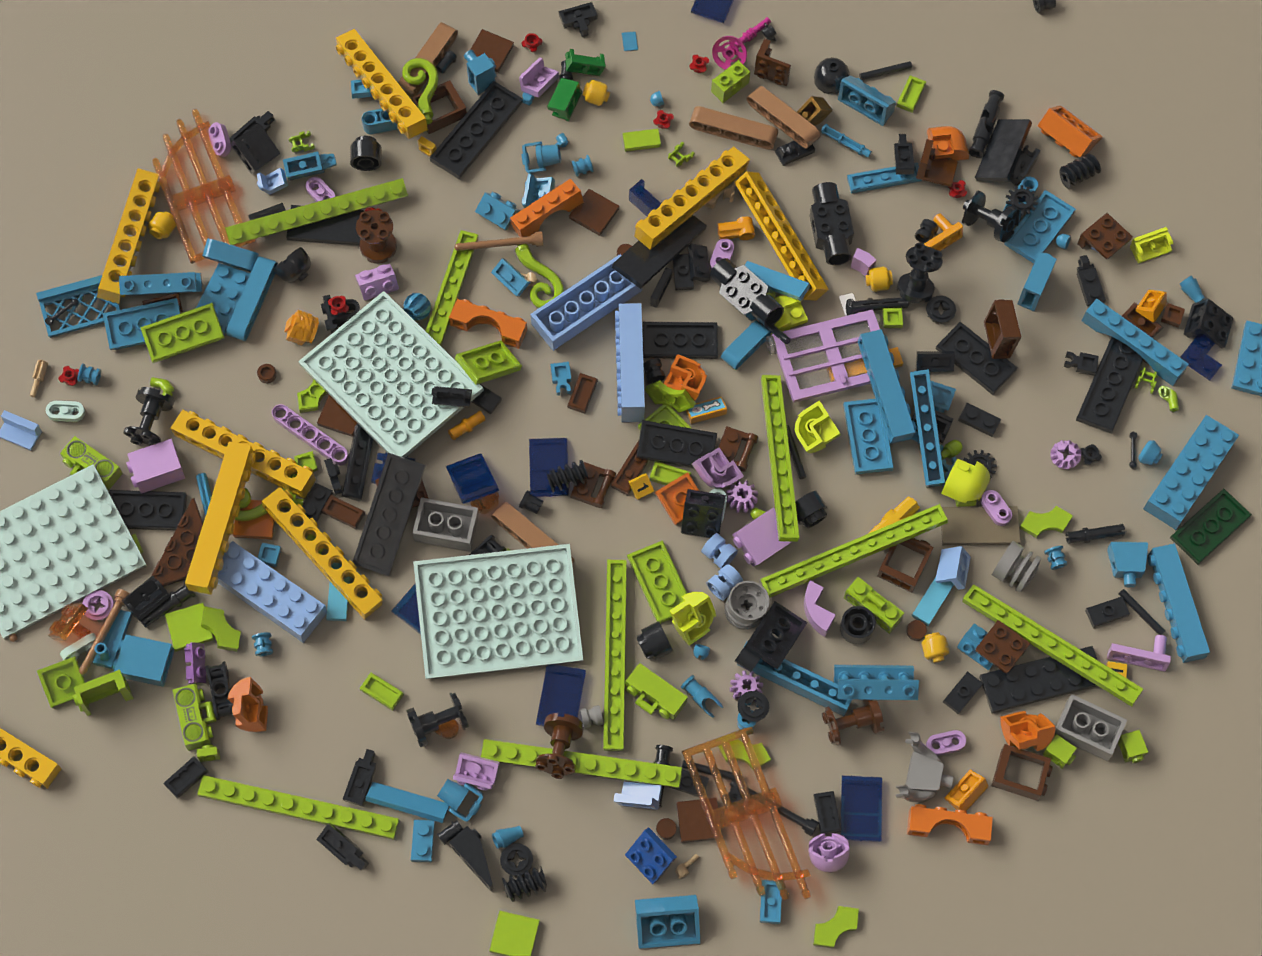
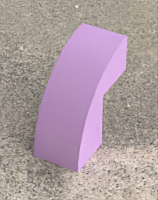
[804,580,835,637]

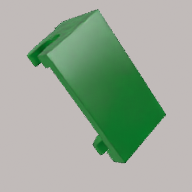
[565,49,606,76]
[547,78,582,121]

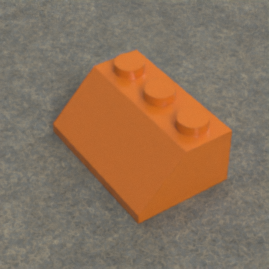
[1038,105,1103,158]

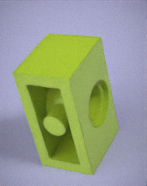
[711,60,750,103]

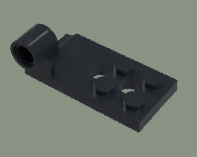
[734,601,807,673]

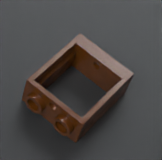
[411,80,467,134]
[984,299,1021,359]
[877,538,934,593]
[991,744,1053,801]

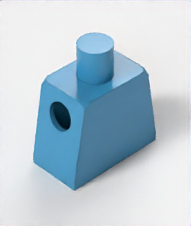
[1107,542,1148,588]

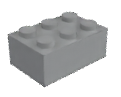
[413,498,479,552]
[1054,694,1127,761]

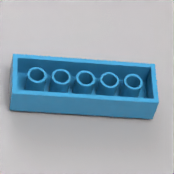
[1143,415,1239,530]

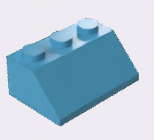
[838,75,896,126]
[635,895,700,949]

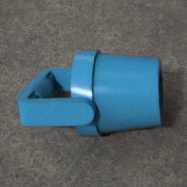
[521,141,561,173]
[437,779,484,821]

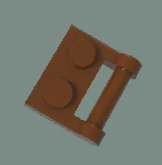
[718,426,759,472]
[570,462,616,508]

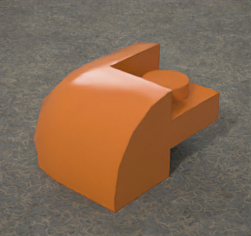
[927,126,969,161]
[663,354,707,401]
[227,677,268,732]
[1000,711,1055,751]

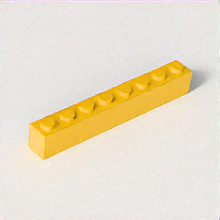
[185,441,256,595]

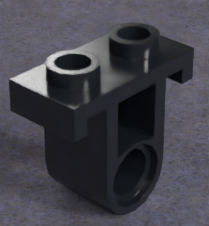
[321,295,360,334]

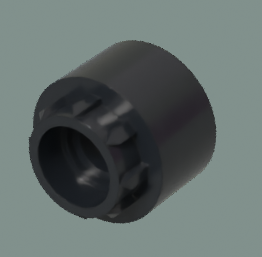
[350,136,382,171]
[795,490,827,528]
[840,606,876,644]
[636,621,673,660]

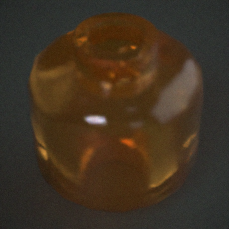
[470,486,499,514]

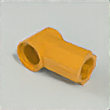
[717,216,755,240]

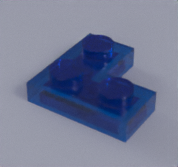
[1180,334,1222,381]

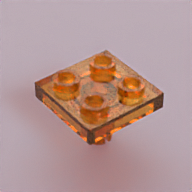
[48,603,91,641]

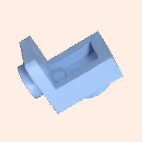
[257,168,288,195]

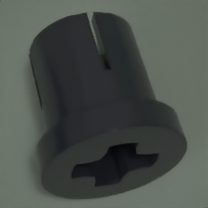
[519,490,544,514]

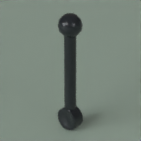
[45,299,79,325]
[1129,431,1137,469]

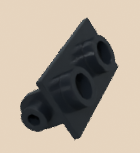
[431,386,472,408]

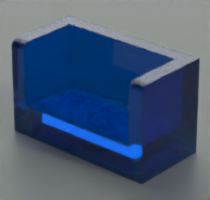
[629,179,661,217]

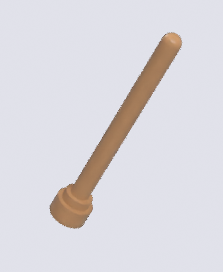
[454,231,543,251]
[79,589,130,675]

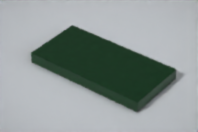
[1170,488,1252,565]

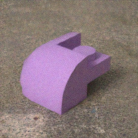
[692,448,744,489]

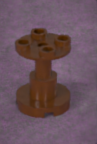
[356,210,397,264]
[822,700,884,745]
[535,713,584,779]

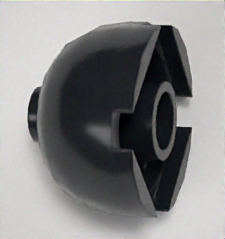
[814,57,850,94]
[274,247,311,282]

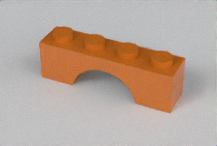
[510,178,584,237]
[449,299,527,349]
[907,804,993,845]

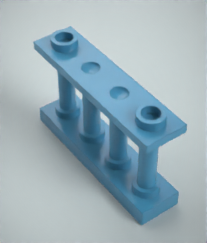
[119,272,203,296]
[833,665,919,700]

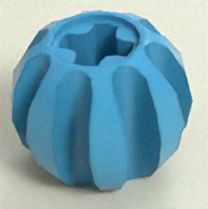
[403,293,431,321]

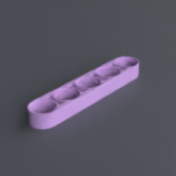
[272,404,349,466]

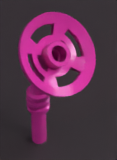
[712,17,771,70]

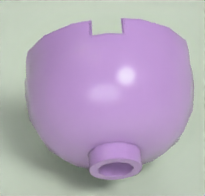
[808,833,850,872]

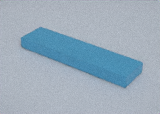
[847,162,922,194]
[745,261,810,301]
[366,782,449,823]

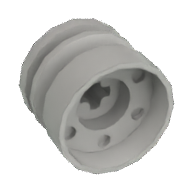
[992,541,1042,592]
[724,581,769,630]

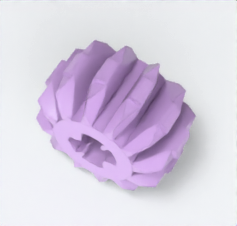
[726,480,758,513]
[730,670,763,701]

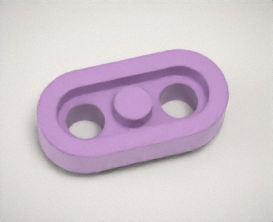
[209,122,231,157]
[306,177,335,202]
[710,239,734,270]
[981,490,1012,526]
[926,730,966,756]

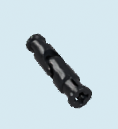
[969,90,1004,158]

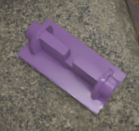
[184,642,206,684]

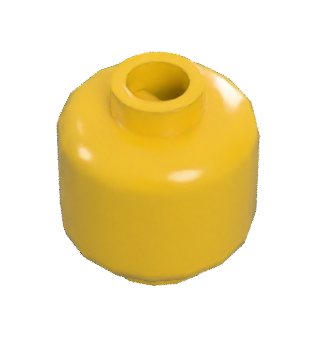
[582,80,610,106]
[148,212,176,239]
[865,266,893,292]
[921,632,950,663]

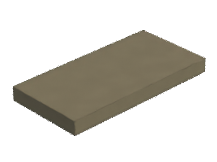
[941,506,1020,545]

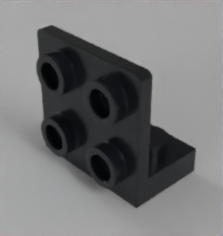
[230,124,280,174]
[1184,298,1233,348]
[681,489,726,538]

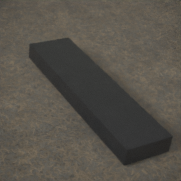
[342,424,373,502]

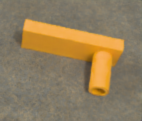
[924,213,963,251]

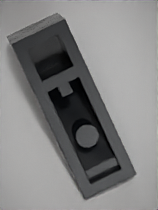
[449,826,494,891]

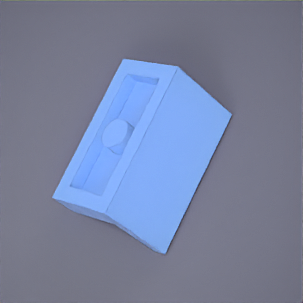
[0,410,42,451]
[935,546,971,590]
[614,781,662,810]

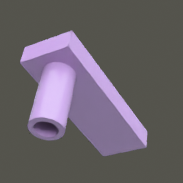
[1107,635,1171,672]

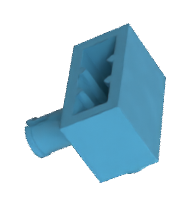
[464,50,497,95]

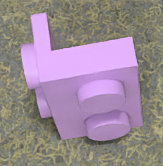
[519,57,559,98]
[355,264,399,301]
[453,752,500,790]

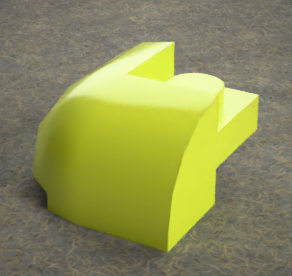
[771,295,808,335]
[794,400,841,453]
[941,458,990,503]
[670,592,716,646]

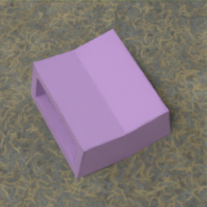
[851,248,877,276]

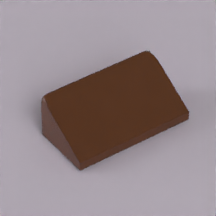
[1122,302,1164,338]

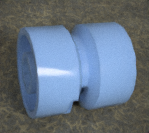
[701,533,738,569]
[706,564,743,601]

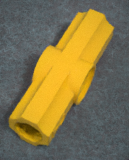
[868,496,920,534]

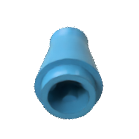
[1180,275,1205,303]
[492,826,524,849]

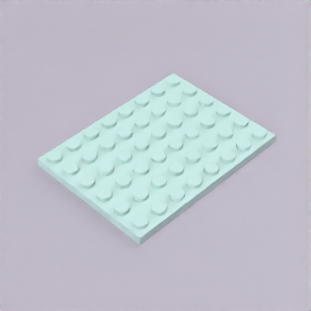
[298,291,484,458]
[0,464,147,640]
[413,544,583,679]

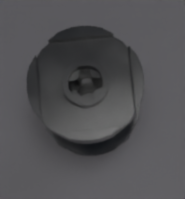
[962,190,1021,243]
[897,243,943,303]
[123,387,175,446]
[406,693,469,748]

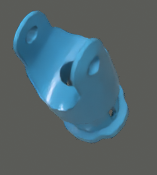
[681,675,723,718]

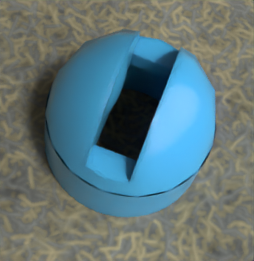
[650,91,664,107]
[1056,234,1071,250]
[693,644,710,660]

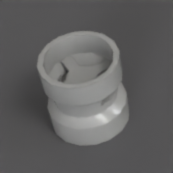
[580,705,603,729]

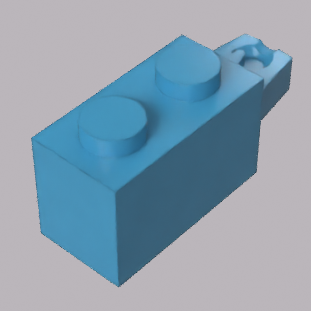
[283,152,337,181]

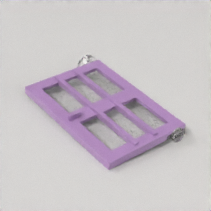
[766,310,881,403]

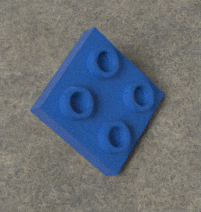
[625,827,677,884]

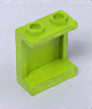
[73,669,134,716]

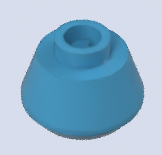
[1138,440,1163,465]

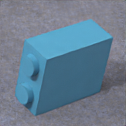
[1017,252,1057,311]
[113,634,175,687]

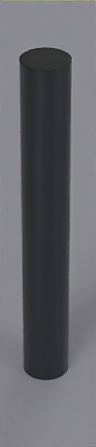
[859,61,912,80]
[756,319,791,344]
[786,425,806,479]
[1118,589,1165,635]
[682,760,742,782]

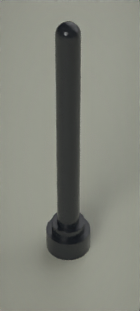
[730,780,819,836]

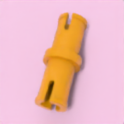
[448,410,486,440]

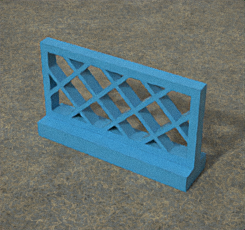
[36,275,120,338]

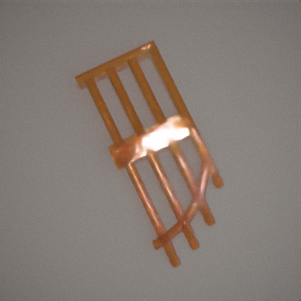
[152,109,256,264]
[682,726,811,901]

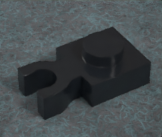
[1064,351,1099,376]
[324,458,342,495]

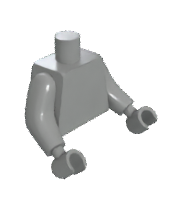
[896,732,953,802]

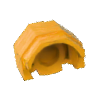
[284,310,319,345]

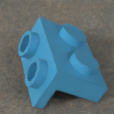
[522,174,555,208]
[475,191,520,230]
[931,381,956,413]
[957,623,993,670]

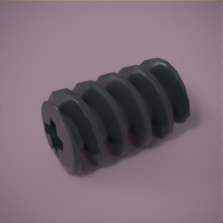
[1059,153,1101,188]
[546,460,588,493]
[502,866,547,902]

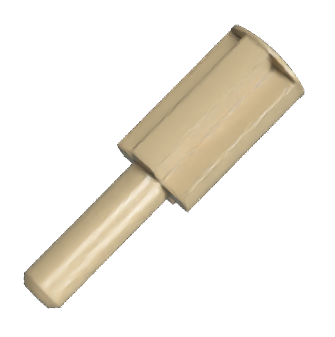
[30,360,48,398]

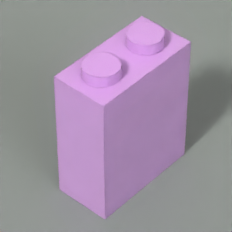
[126,439,185,494]
[732,507,791,567]

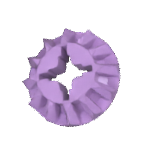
[1050,440,1081,469]
[82,590,114,621]

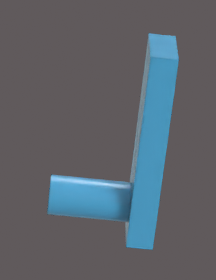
[93,610,132,669]

